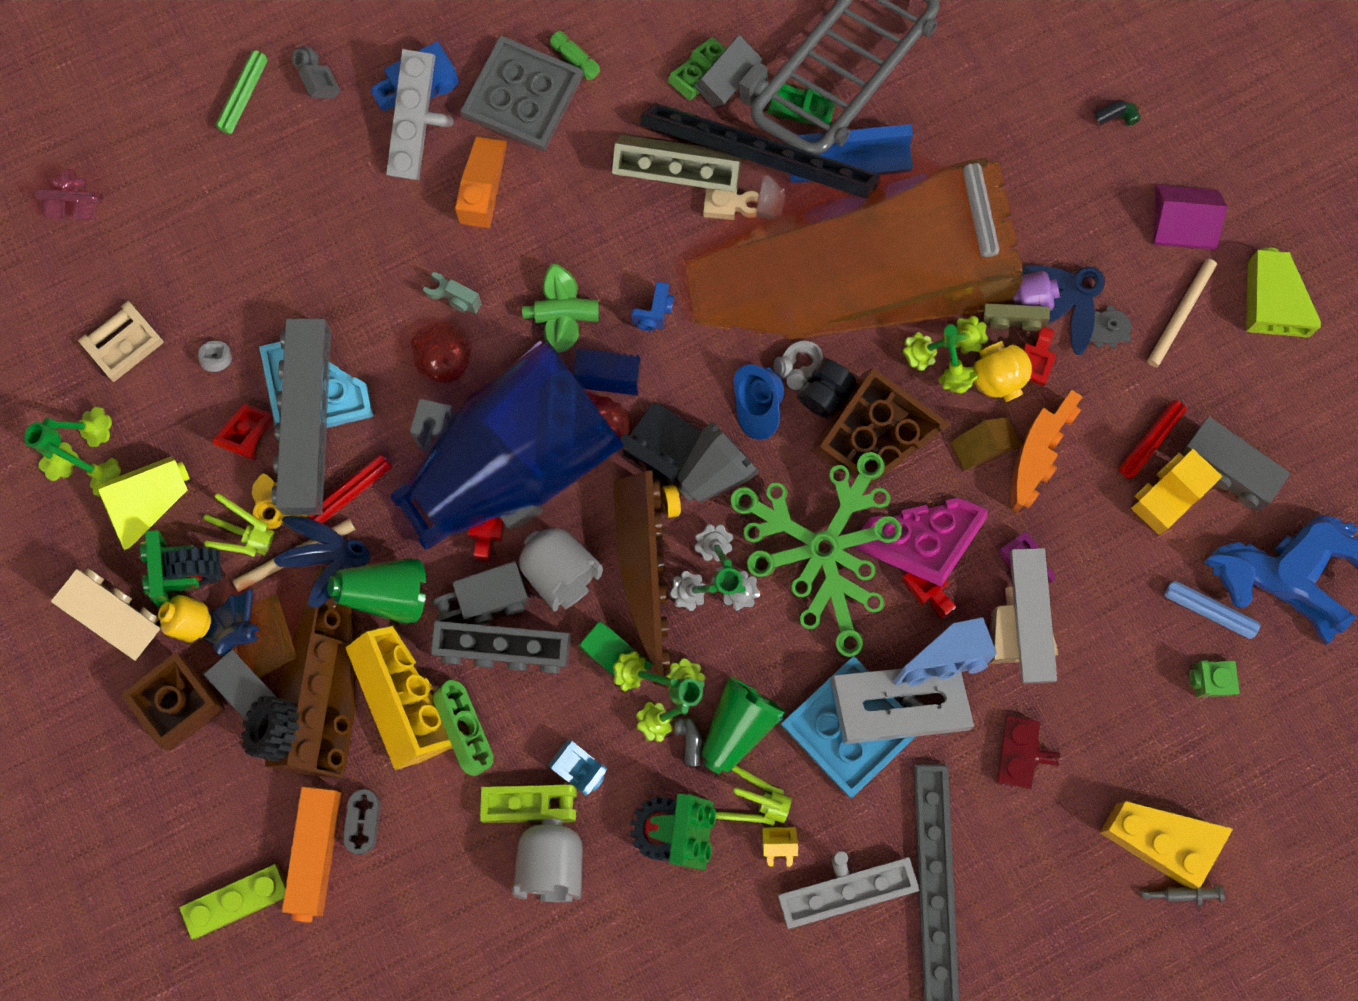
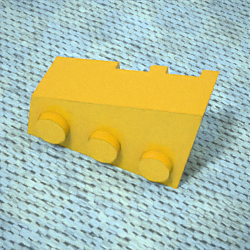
[1099,802,1233,889]

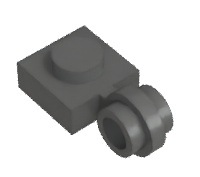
[292,46,341,98]

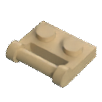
[78,301,164,382]

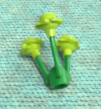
[613,651,705,742]

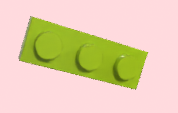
[179,864,286,939]

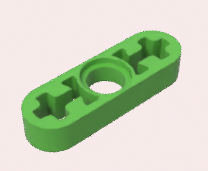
[433,680,493,776]

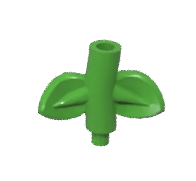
[522,264,599,353]

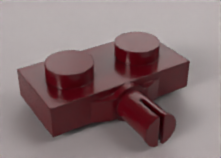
[997,716,1060,789]

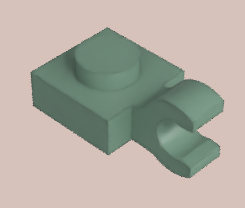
[423,272,482,314]

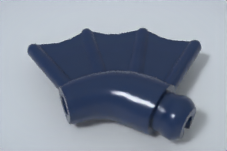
[202,589,260,656]

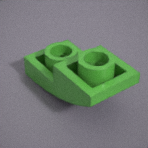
[668,37,726,100]

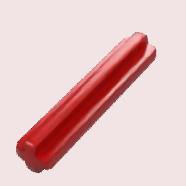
[1118,400,1187,480]
[308,454,391,523]

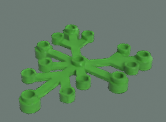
[731,452,902,657]

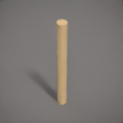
[1147,258,1217,367]
[233,518,356,592]

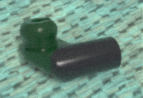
[1094,100,1141,126]

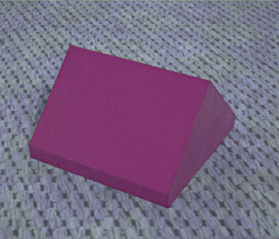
[1153,185,1228,250]

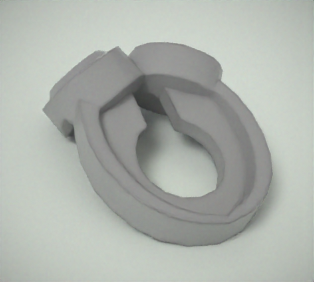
[773,341,823,390]

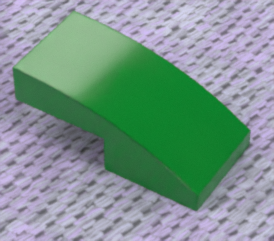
[766,83,837,125]

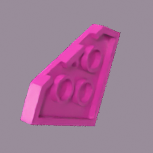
[854,498,988,586]

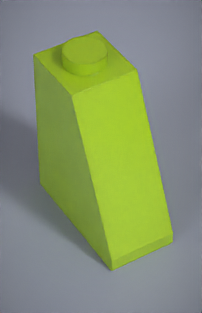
[1246,248,1321,338]

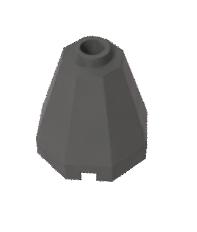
[677,421,759,503]

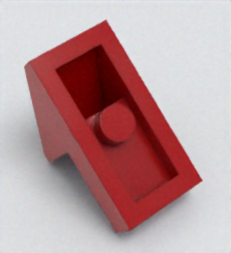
[213,403,273,461]

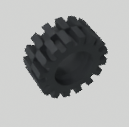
[241,695,300,762]

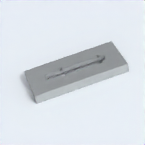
[830,669,974,744]

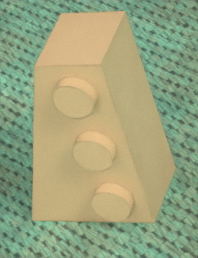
[51,568,161,661]

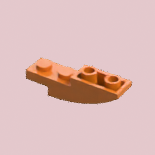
[1011,390,1083,513]

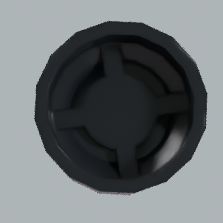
[797,358,856,419]

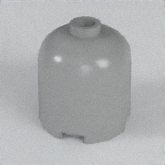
[519,527,603,611]
[512,819,583,902]

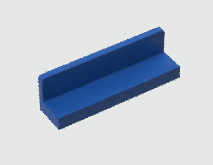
[787,124,913,184]

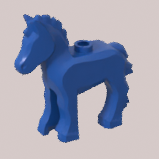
[1203,515,1358,645]

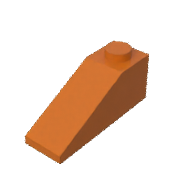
[455,137,507,228]

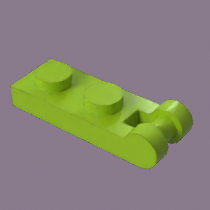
[480,785,577,823]

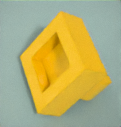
[762,827,798,866]

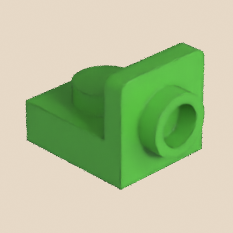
[1189,660,1240,698]

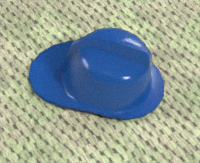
[733,364,784,440]

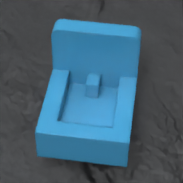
[547,739,607,796]

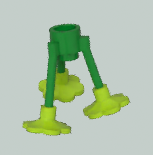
[24,407,121,496]

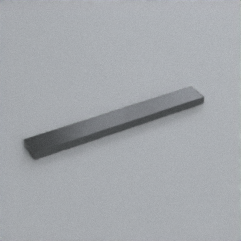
[913,764,959,1001]

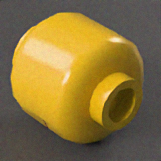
[158,595,211,643]

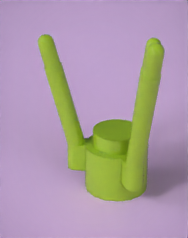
[203,493,275,557]
[716,766,792,826]

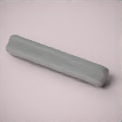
[963,163,999,258]

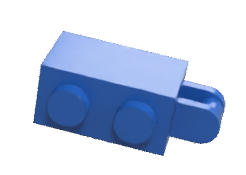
[371,41,459,111]

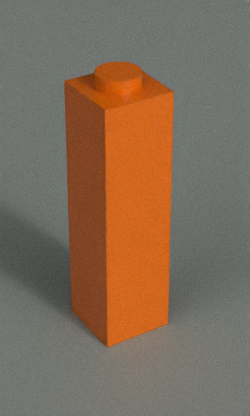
[282,787,342,922]

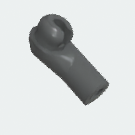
[674,717,702,766]

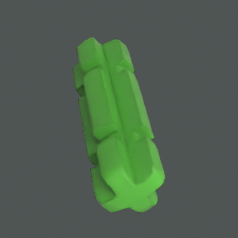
[550,31,600,80]

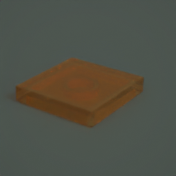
[234,595,297,678]

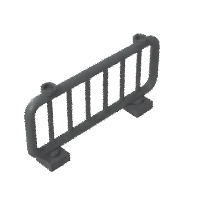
[739,0,939,155]

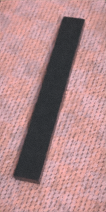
[641,103,881,199]

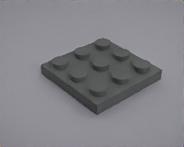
[460,35,584,152]

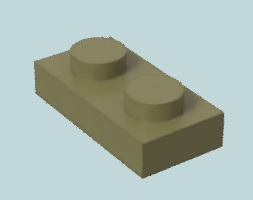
[983,303,1050,331]

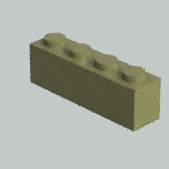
[612,134,742,192]

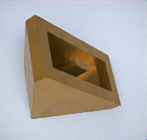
[950,417,1022,472]

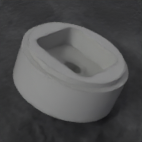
[198,341,232,372]

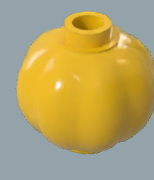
[973,341,1032,402]

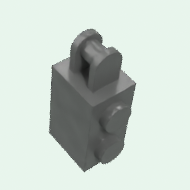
[432,561,530,625]

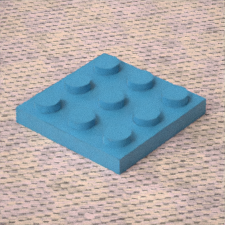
[781,656,916,799]

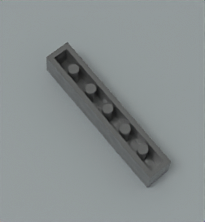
[272,319,331,515]

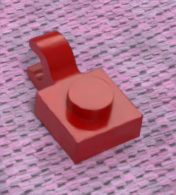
[1023,326,1056,386]
[468,504,504,562]
[901,572,956,620]

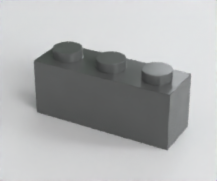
[1180,416,1291,511]

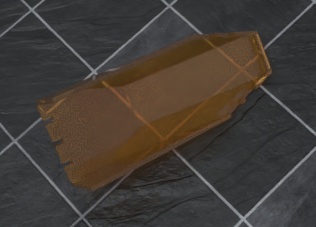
[685,157,1023,339]

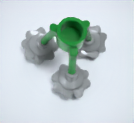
[669,524,760,611]

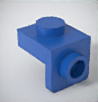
[631,282,674,331]

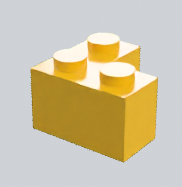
[1131,449,1223,536]

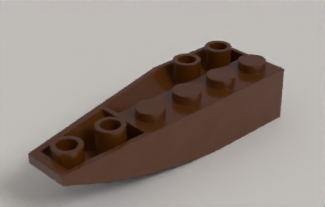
[613,471,670,676]
[264,568,355,779]

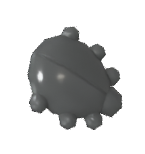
[1090,306,1132,349]

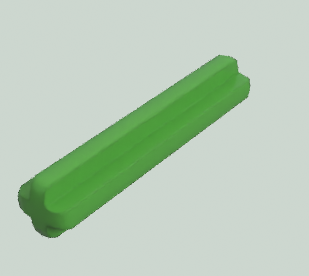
[216,50,268,134]

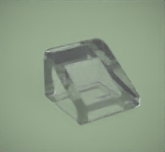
[757,176,785,220]

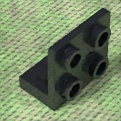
[617,402,702,485]

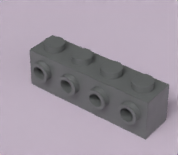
[431,621,571,674]

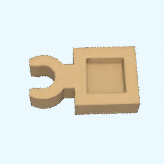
[703,188,759,220]

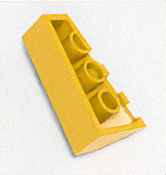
[345,626,463,770]

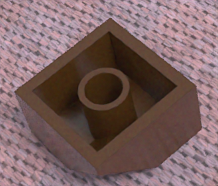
[121,652,225,751]

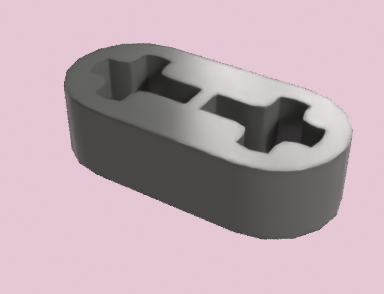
[343,789,381,855]

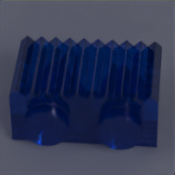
[573,347,641,396]

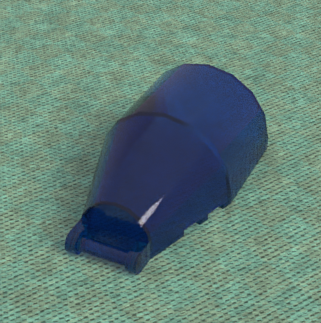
[390,339,624,550]

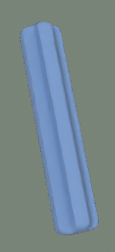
[1164,581,1260,639]

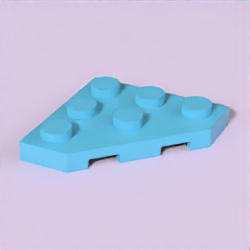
[259,342,374,428]

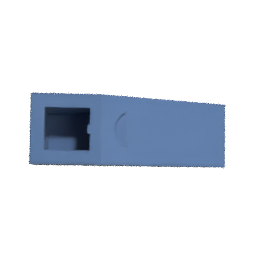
[894,618,997,686]

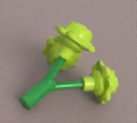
[903,316,988,394]

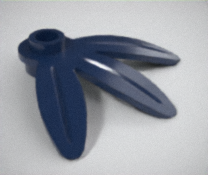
[1012,265,1105,355]
[274,516,370,608]

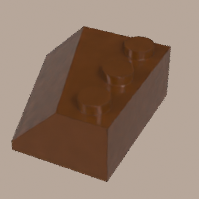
[810,368,951,485]

